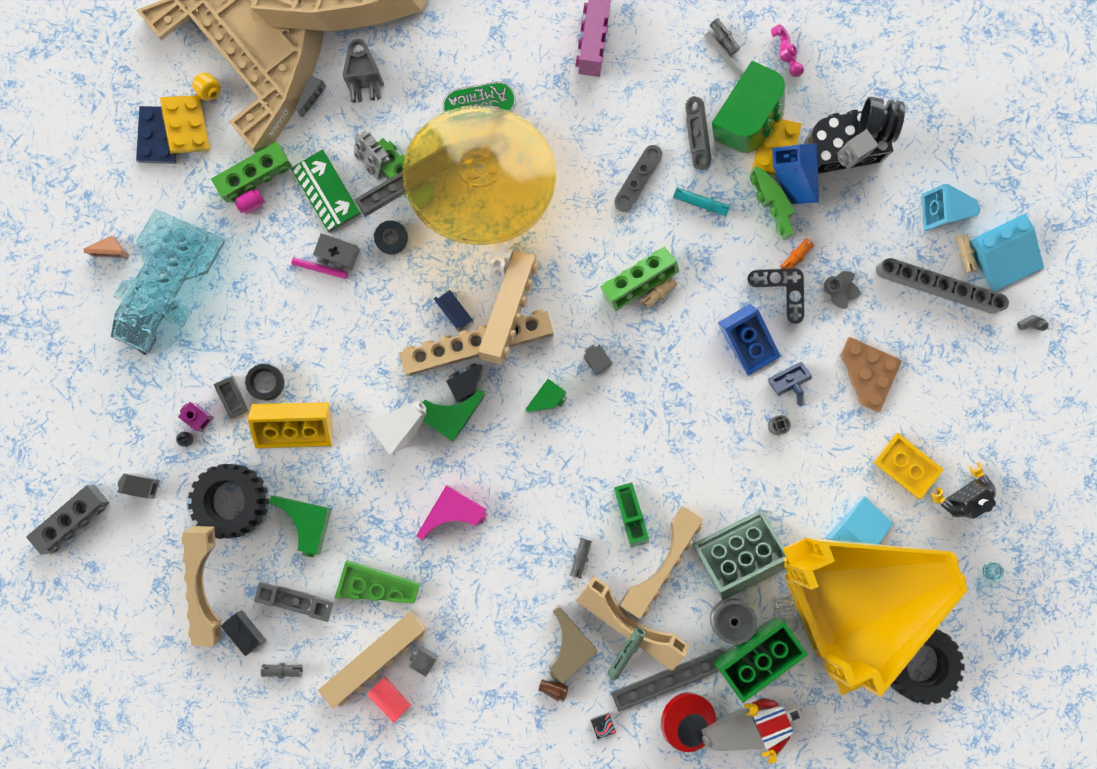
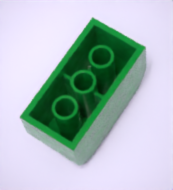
[712,60,785,153]
[714,618,808,703]

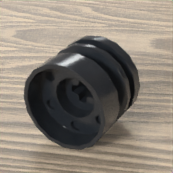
[859,96,905,143]

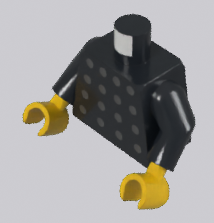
[931,462,996,519]

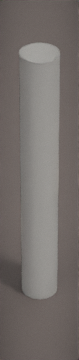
[704,31,745,78]

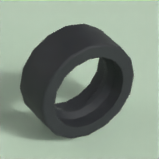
[245,363,285,401]

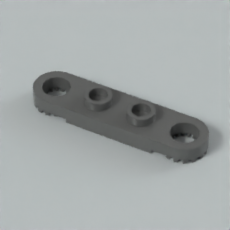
[685,96,712,170]
[614,145,662,212]

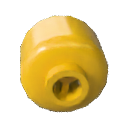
[192,72,221,101]

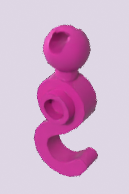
[771,24,804,77]

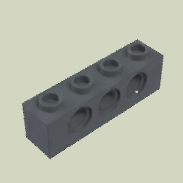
[26,485,109,555]

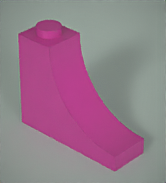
[416,485,488,540]

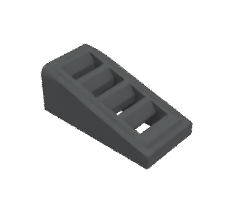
[295,76,326,117]
[213,375,249,419]

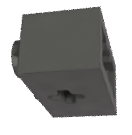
[313,233,360,271]

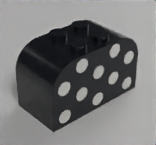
[804,109,894,174]

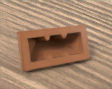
[83,235,129,258]

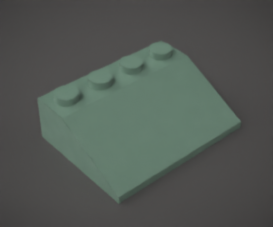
[693,510,786,601]

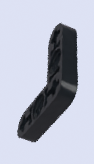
[747,268,805,324]

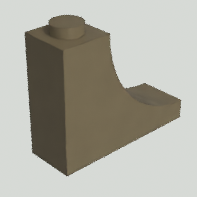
[549,605,598,684]

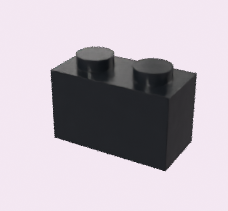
[221,610,266,656]

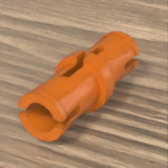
[780,238,814,273]

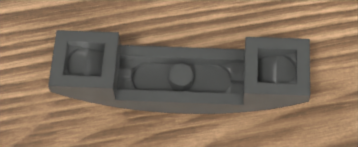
[254,582,334,622]

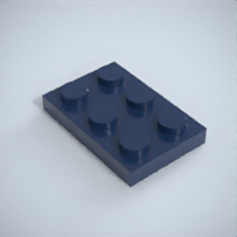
[136,106,177,164]

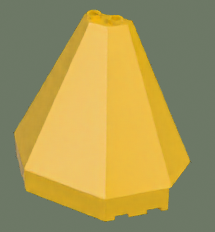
[783,538,968,697]

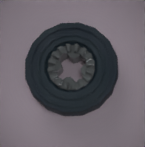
[374,220,408,255]

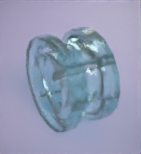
[982,562,1004,580]

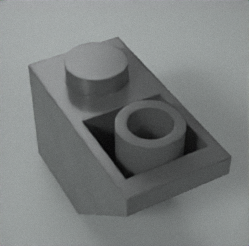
[118,473,160,499]

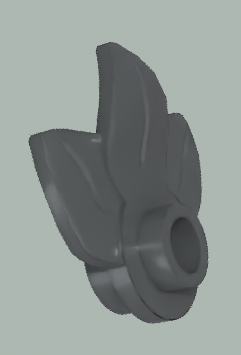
[824,271,861,309]

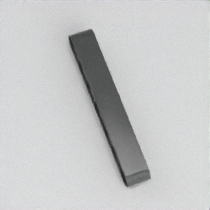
[876,258,1009,314]

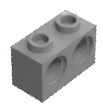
[837,129,878,169]

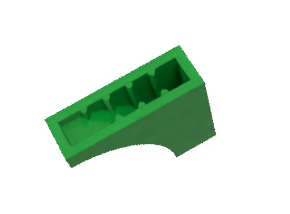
[420,389,486,442]
[269,496,332,557]

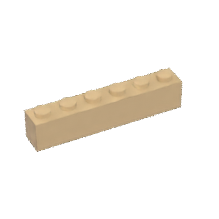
[478,250,539,365]
[318,610,427,709]

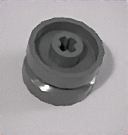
[710,598,757,645]

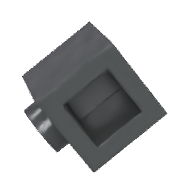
[409,646,439,677]

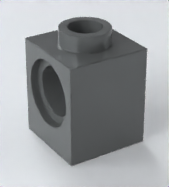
[583,344,613,376]

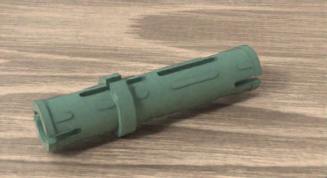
[607,627,646,680]

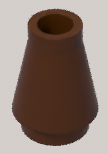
[538,679,569,702]

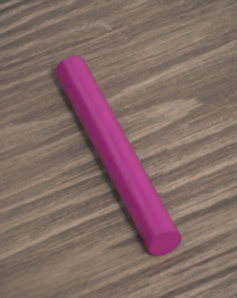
[291,257,348,279]

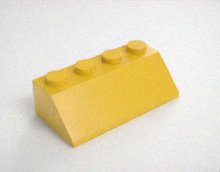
[248,402,332,448]

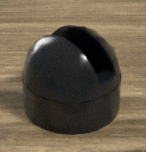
[176,431,193,447]

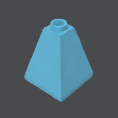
[922,184,980,231]

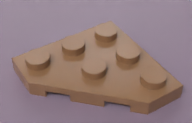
[840,337,902,413]

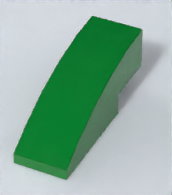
[614,482,649,548]

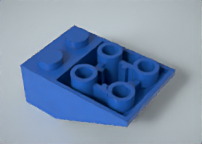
[772,144,819,204]

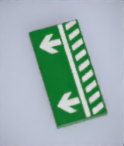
[291,149,361,232]

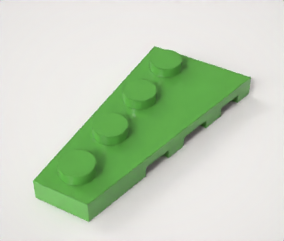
[335,560,421,603]

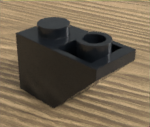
[446,363,483,403]

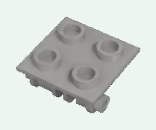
[354,131,390,180]

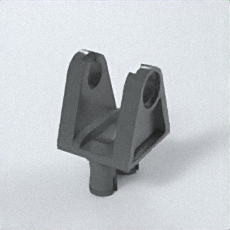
[343,39,384,103]

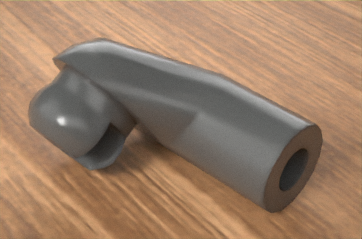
[1017,315,1049,331]

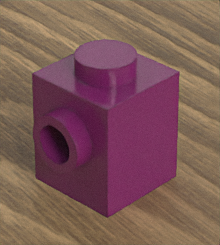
[178,402,213,432]

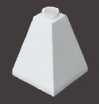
[366,401,427,455]

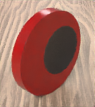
[661,692,716,752]

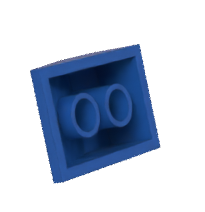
[718,304,781,376]

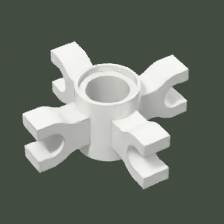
[489,233,514,278]

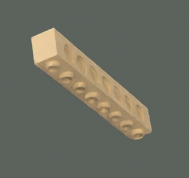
[399,309,554,376]

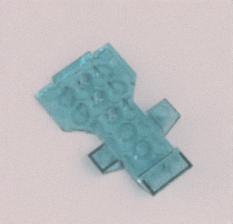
[111,209,226,353]

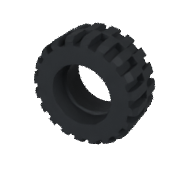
[188,464,269,539]
[890,629,965,705]

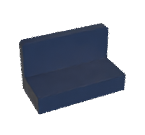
[433,290,473,332]

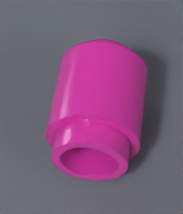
[235,189,265,215]

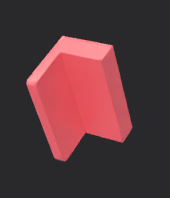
[367,676,412,723]

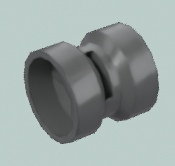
[768,415,791,435]

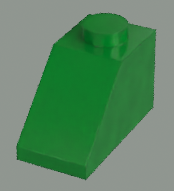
[525,379,567,413]

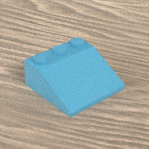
[970,213,1044,291]

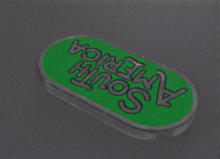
[442,81,516,126]

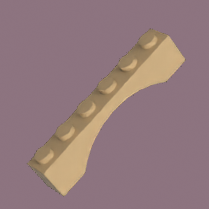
[619,506,703,619]
[181,526,222,647]
[576,575,690,671]

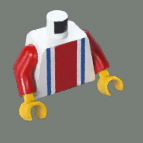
[744,698,800,764]

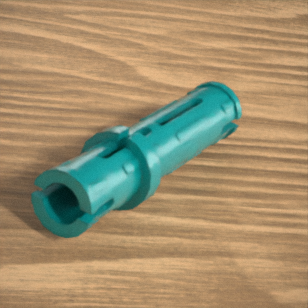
[673,187,730,217]

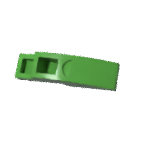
[750,166,794,240]

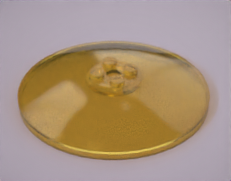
[402,105,556,245]

